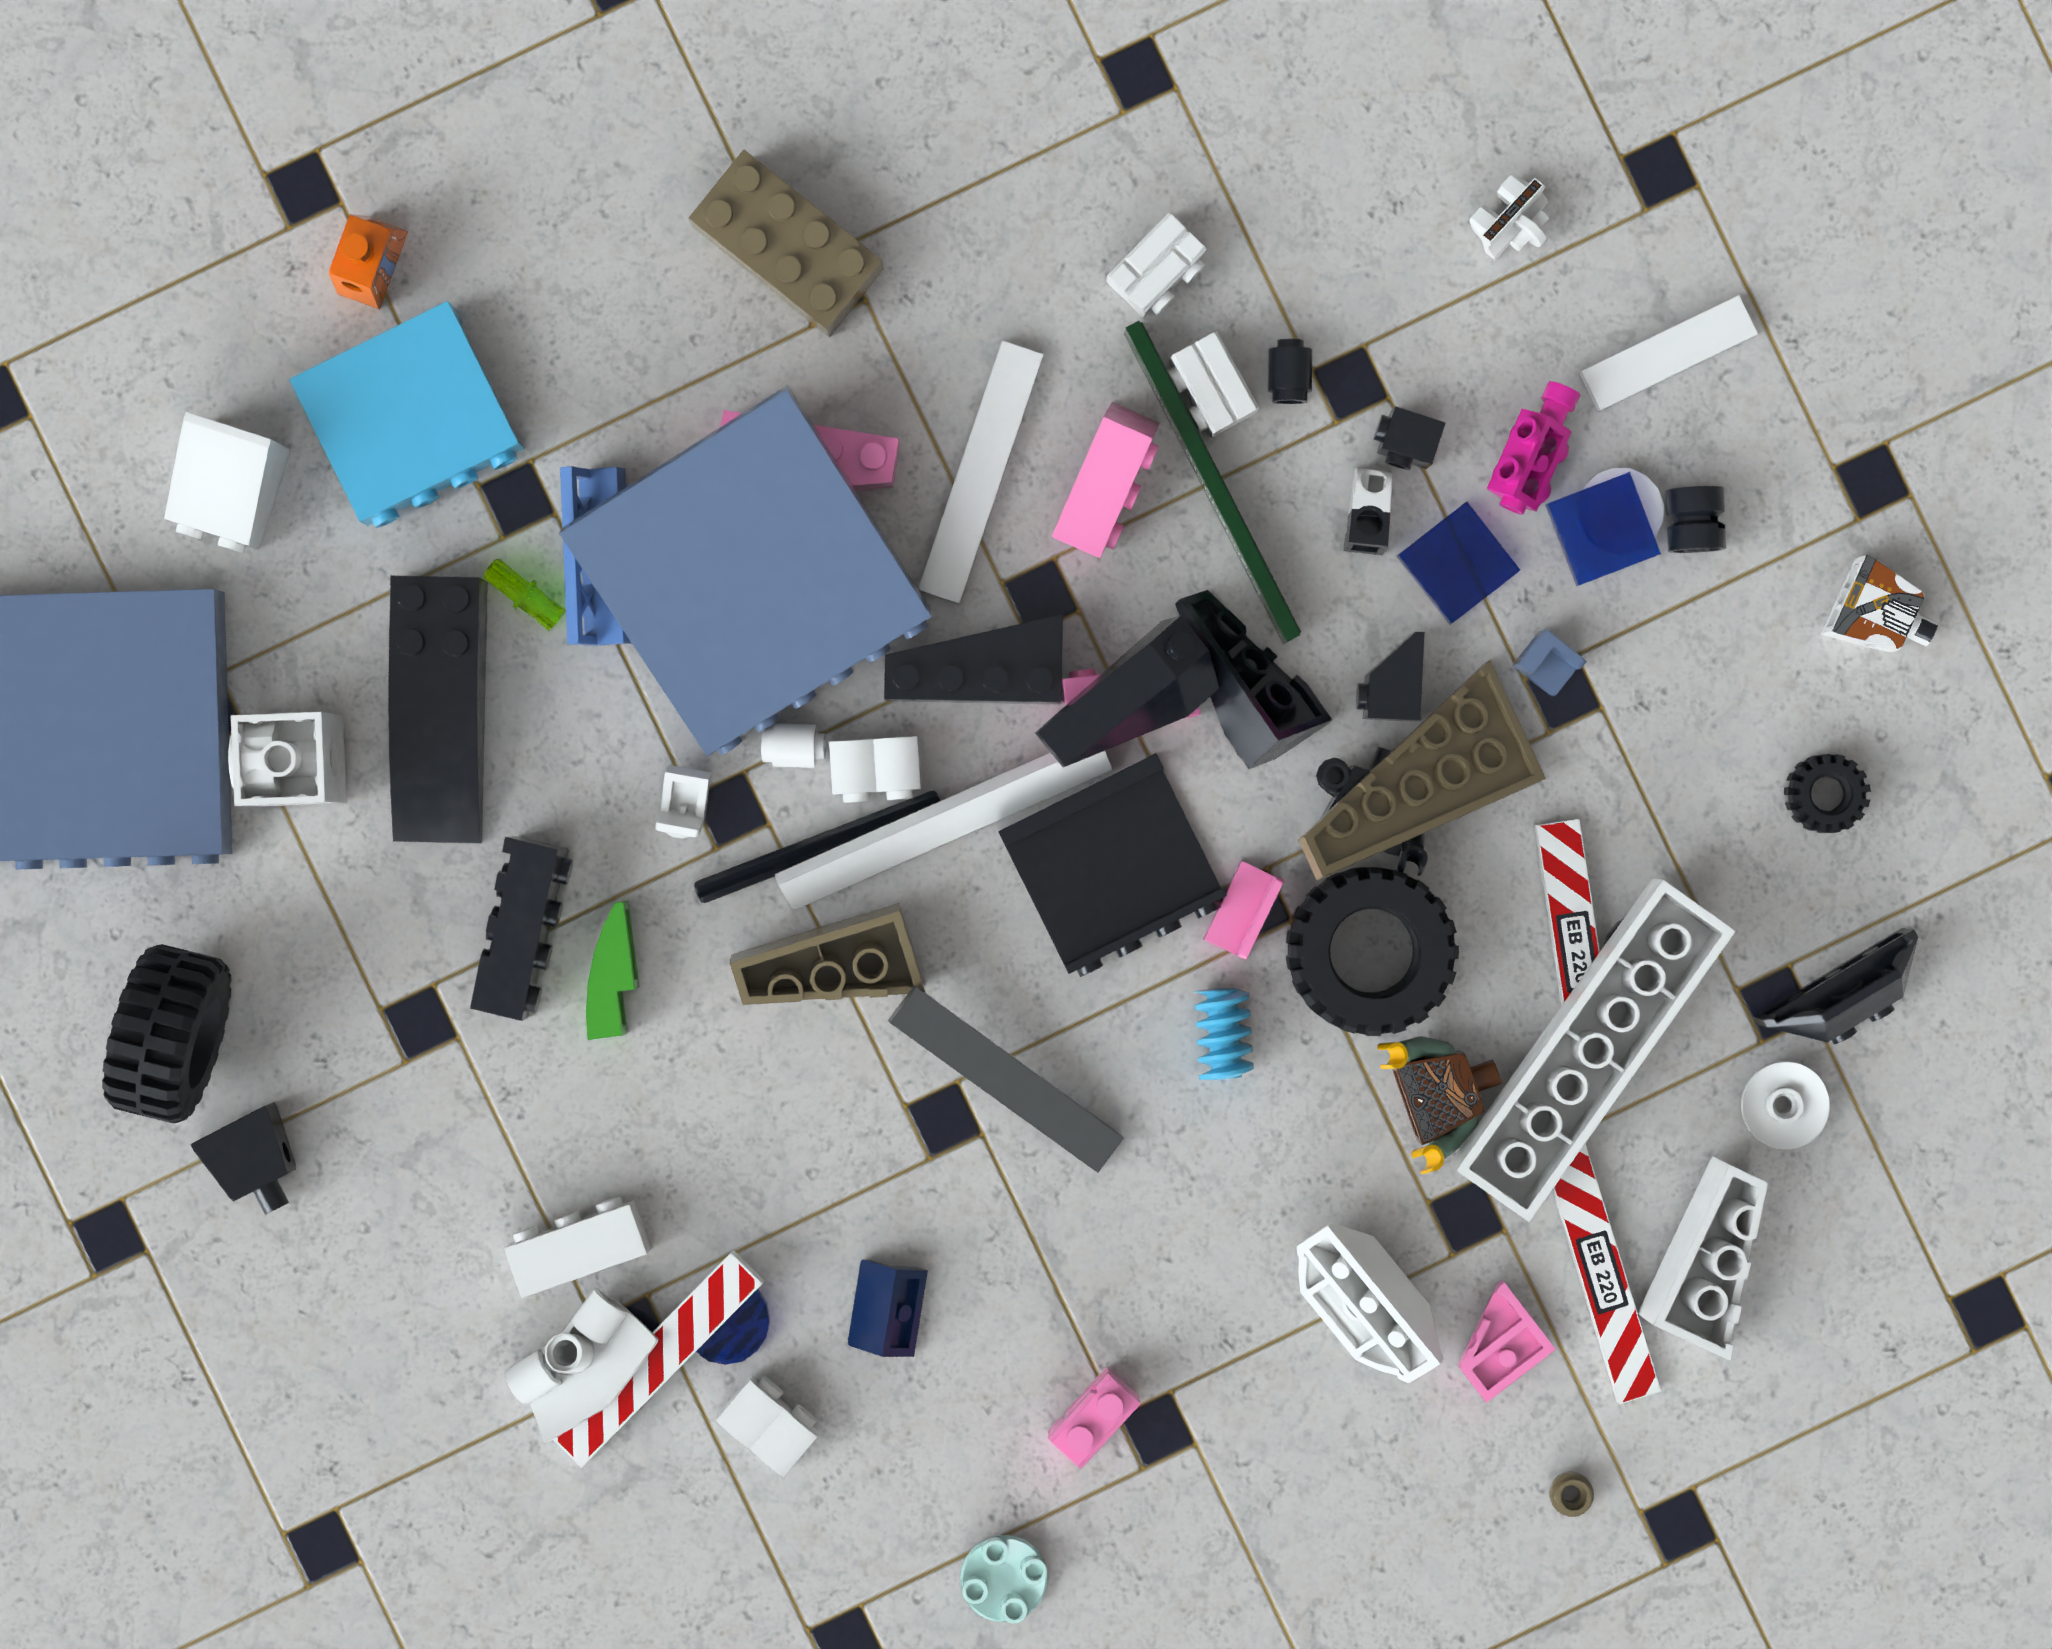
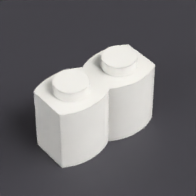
[829,736,922,803]
[716,1375,818,1477]

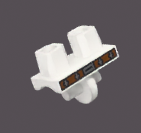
[1470,174,1549,260]

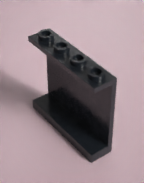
[998,753,1227,977]

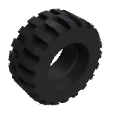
[1286,867,1459,1036]
[102,944,232,1124]

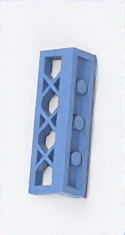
[560,466,632,646]

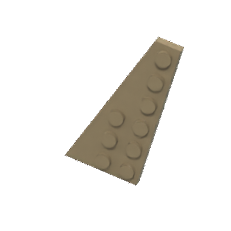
[1298,660,1546,880]

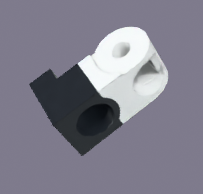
[1344,467,1392,556]

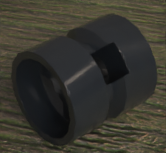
[1666,486,1726,553]

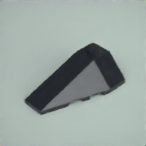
[1175,590,1332,769]
[1035,615,1219,767]

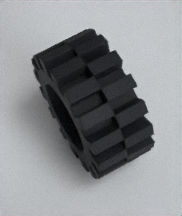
[1784,754,1871,833]

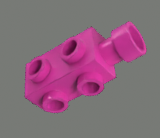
[1487,381,1581,515]

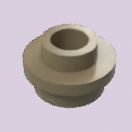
[1549,1472,1594,1517]

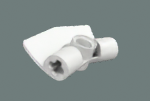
[505,1288,658,1443]

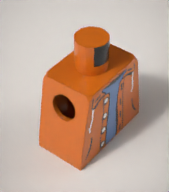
[329,214,408,310]

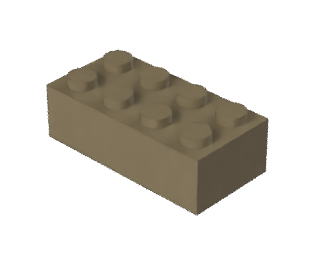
[688,149,884,337]

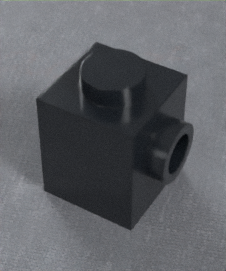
[1373,406,1446,470]

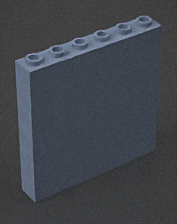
[559,385,932,756]
[0,589,233,870]

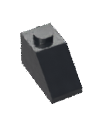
[1356,632,1425,722]

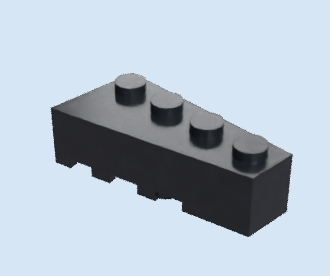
[884,614,1063,705]
[470,836,573,1021]

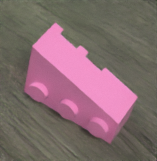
[1052,402,1160,558]

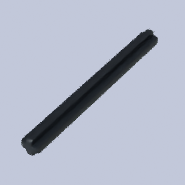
[694,790,941,903]

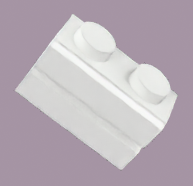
[1106,213,1207,318]
[1167,331,1259,438]

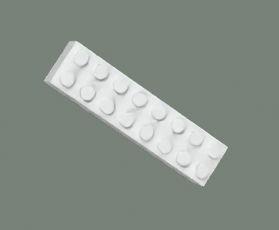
[1449,878,1736,1222]

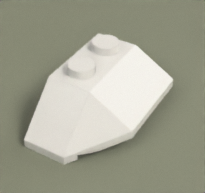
[1297,1222,1443,1383]

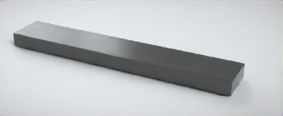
[888,985,1124,1173]

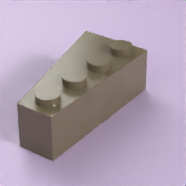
[730,903,926,1005]

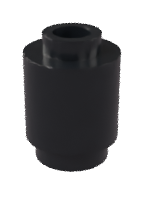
[1268,339,1312,404]

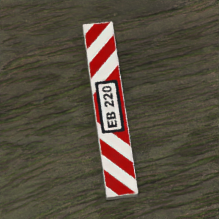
[1534,819,1600,1006]
[1552,1143,1661,1404]

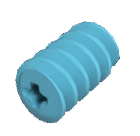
[1194,988,1254,1080]

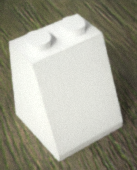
[164,412,291,553]

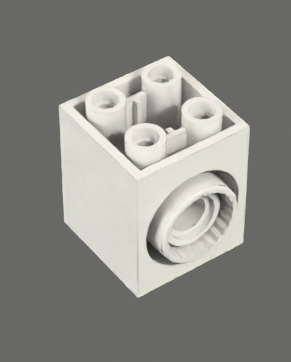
[228,712,347,807]

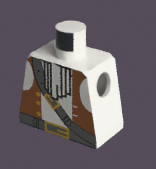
[1821,555,1938,652]

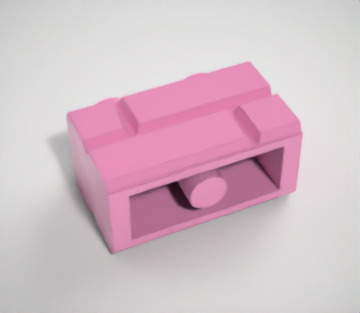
[1048,1366,1141,1469]

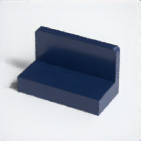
[848,1260,928,1357]

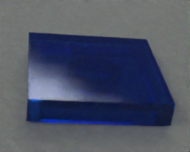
[1545,472,1661,587]
[1396,501,1520,625]

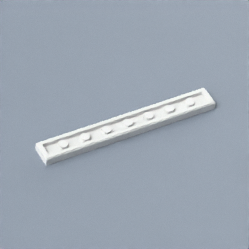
[774,751,1112,911]

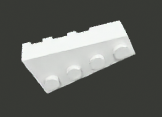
[1638,1156,1768,1360]

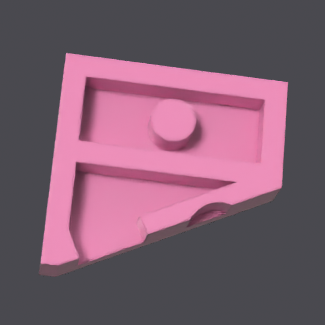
[1457,1280,1556,1403]

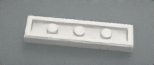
[1579,295,1758,412]

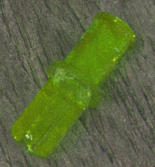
[484,559,566,632]

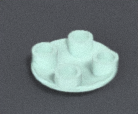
[960,1535,1048,1624]

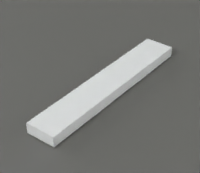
[918,340,1044,605]

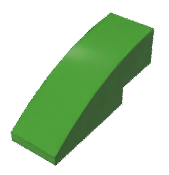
[586,901,639,1040]

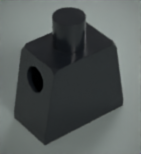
[190,1102,296,1215]

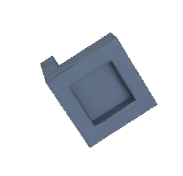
[1512,629,1587,696]

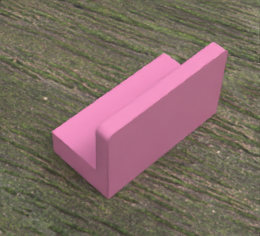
[1203,861,1284,960]

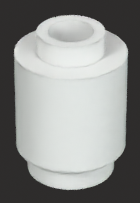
[761,723,826,768]

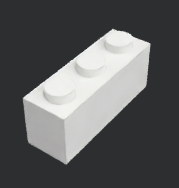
[504,1196,652,1299]

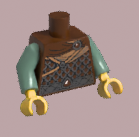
[1377,1036,1502,1174]

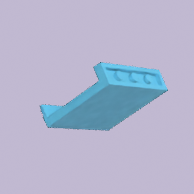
[289,301,525,528]

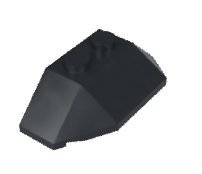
[1753,928,1918,1044]

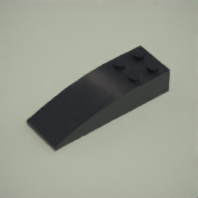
[388,575,488,843]

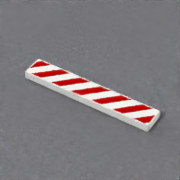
[553,1250,765,1468]

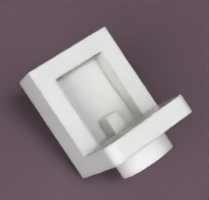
[655,765,711,839]

